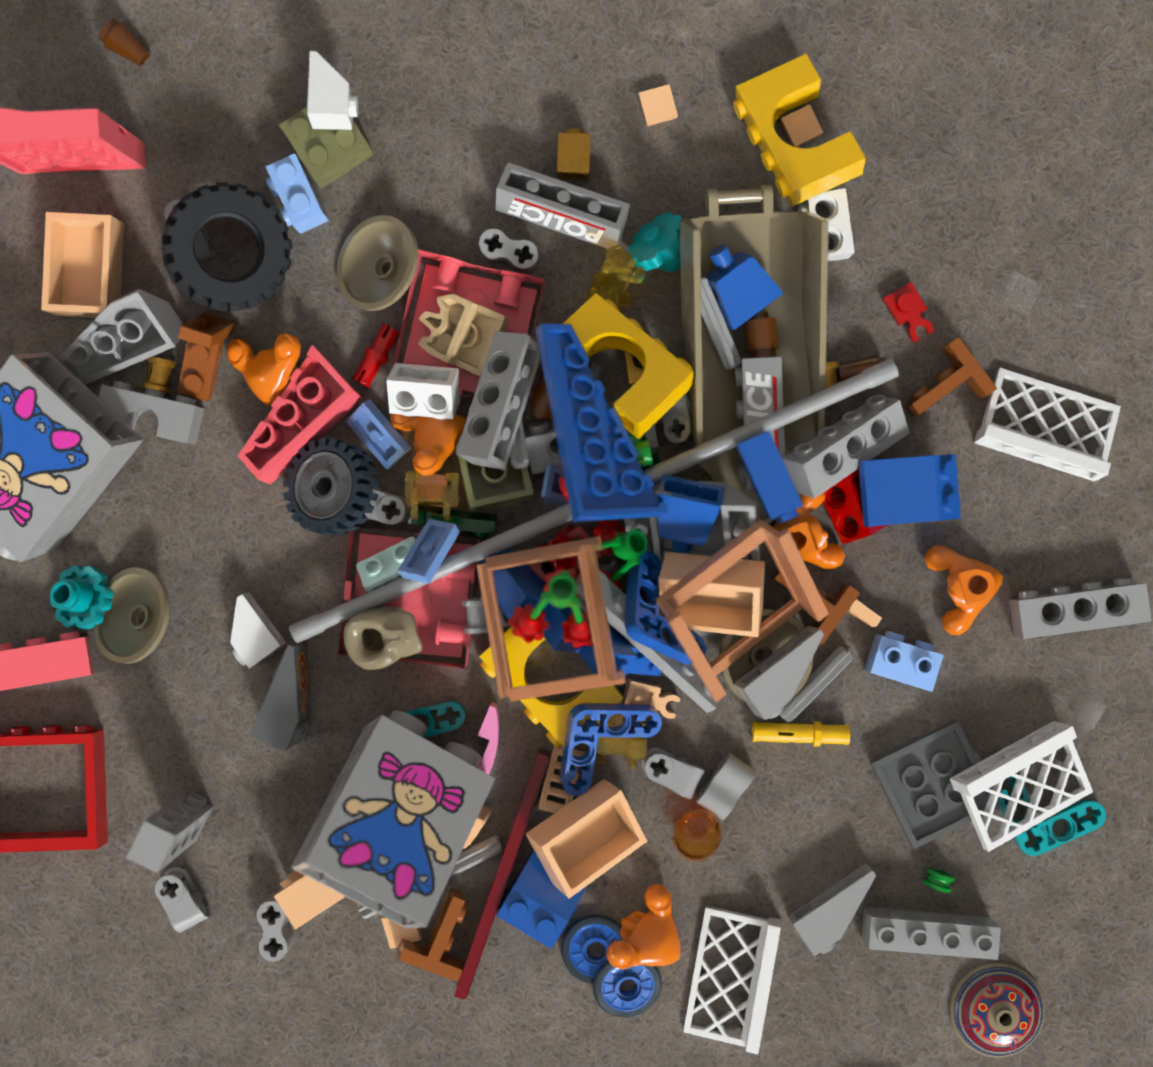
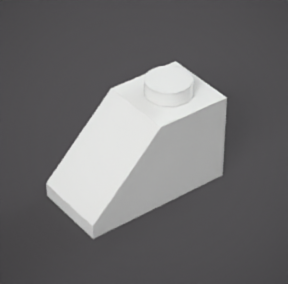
[307,51,358,130]
[230,592,287,669]

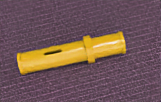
[752,721,850,747]

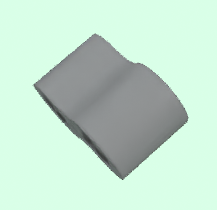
[479,228,539,274]
[695,752,756,820]
[257,893,294,962]

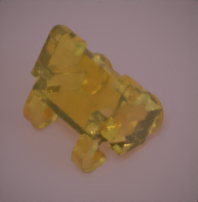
[585,245,646,307]
[405,471,460,520]
[596,721,648,770]

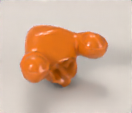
[227,333,301,406]
[390,413,467,476]
[772,492,845,569]
[924,545,1003,635]
[606,883,681,970]

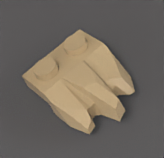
[418,294,511,377]

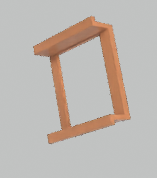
[655,519,829,702]
[477,537,626,701]

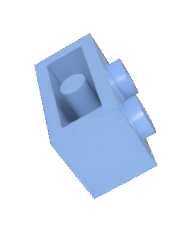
[266,153,329,234]
[864,630,944,692]

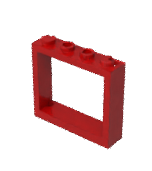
[0,724,108,853]

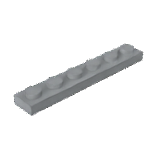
[575,570,723,713]

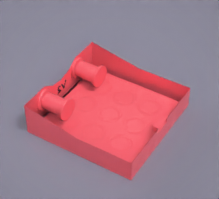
[0,108,146,174]
[391,250,545,399]
[338,527,480,669]

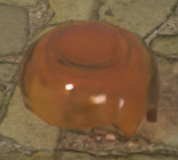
[672,808,722,861]

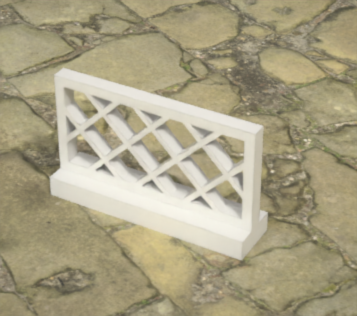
[974,368,1121,481]
[950,721,1093,852]
[683,906,782,1054]

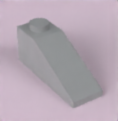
[734,626,824,720]
[788,863,876,957]

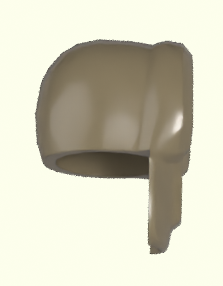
[343,606,422,670]

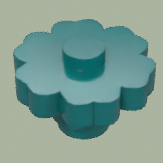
[628,212,683,273]
[50,565,114,630]

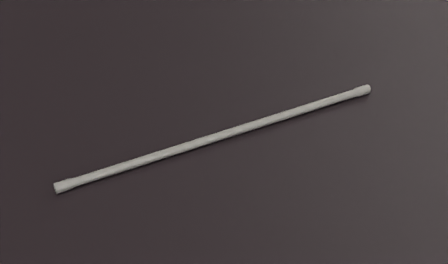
[289,358,899,643]

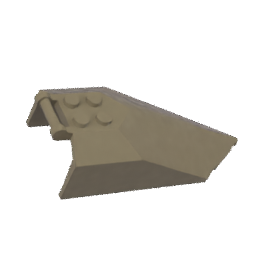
[680,184,828,525]

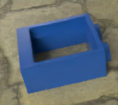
[736,430,803,524]

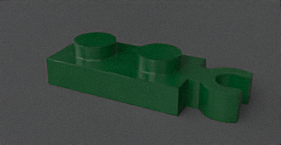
[408,506,498,537]

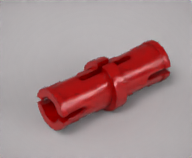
[351,323,400,388]

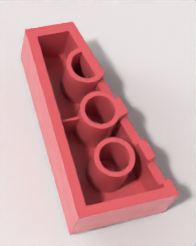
[238,345,364,485]
[0,631,95,691]

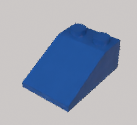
[859,454,961,527]
[496,849,587,949]

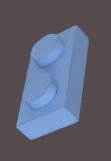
[346,399,411,470]
[398,519,460,584]

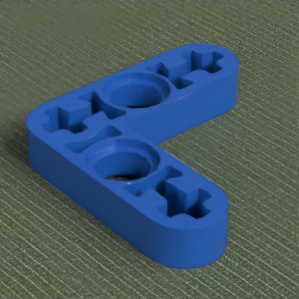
[624,551,706,665]
[560,703,662,796]

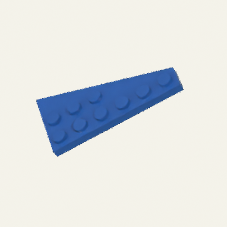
[535,324,668,521]

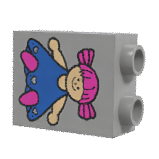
[0,352,144,562]
[291,711,496,929]

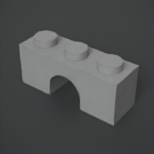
[99,381,204,445]

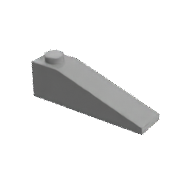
[57,289,183,385]

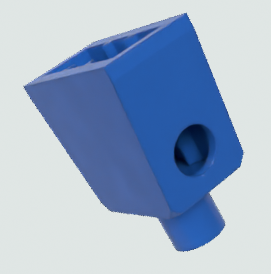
[705,245,783,330]
[657,475,725,554]

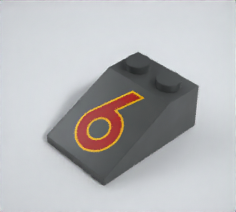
[249,641,312,751]

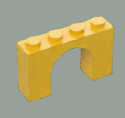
[733,54,866,207]
[563,293,694,439]
[479,626,624,748]

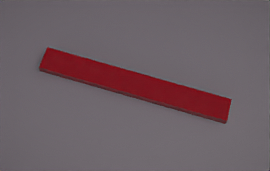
[454,748,551,1000]

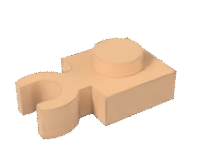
[621,678,680,719]

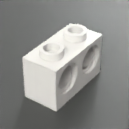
[798,188,855,261]
[387,363,460,420]

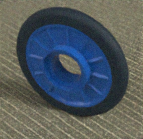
[561,915,623,984]
[593,960,662,1018]

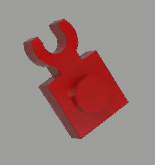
[882,282,934,343]

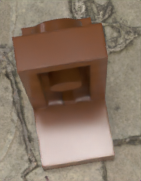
[178,312,235,402]
[905,337,997,417]
[771,568,860,645]
[397,888,467,982]

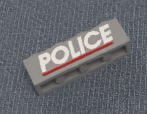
[495,163,630,252]
[735,357,785,491]

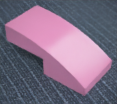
[478,702,500,775]

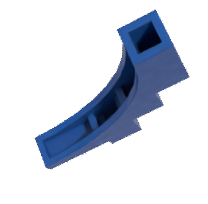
[475,549,662,676]

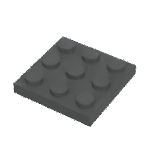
[870,720,1000,849]

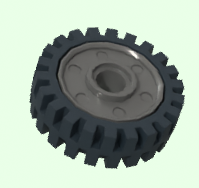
[283,438,379,535]

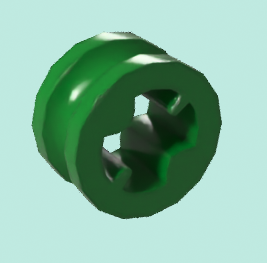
[923,867,955,893]

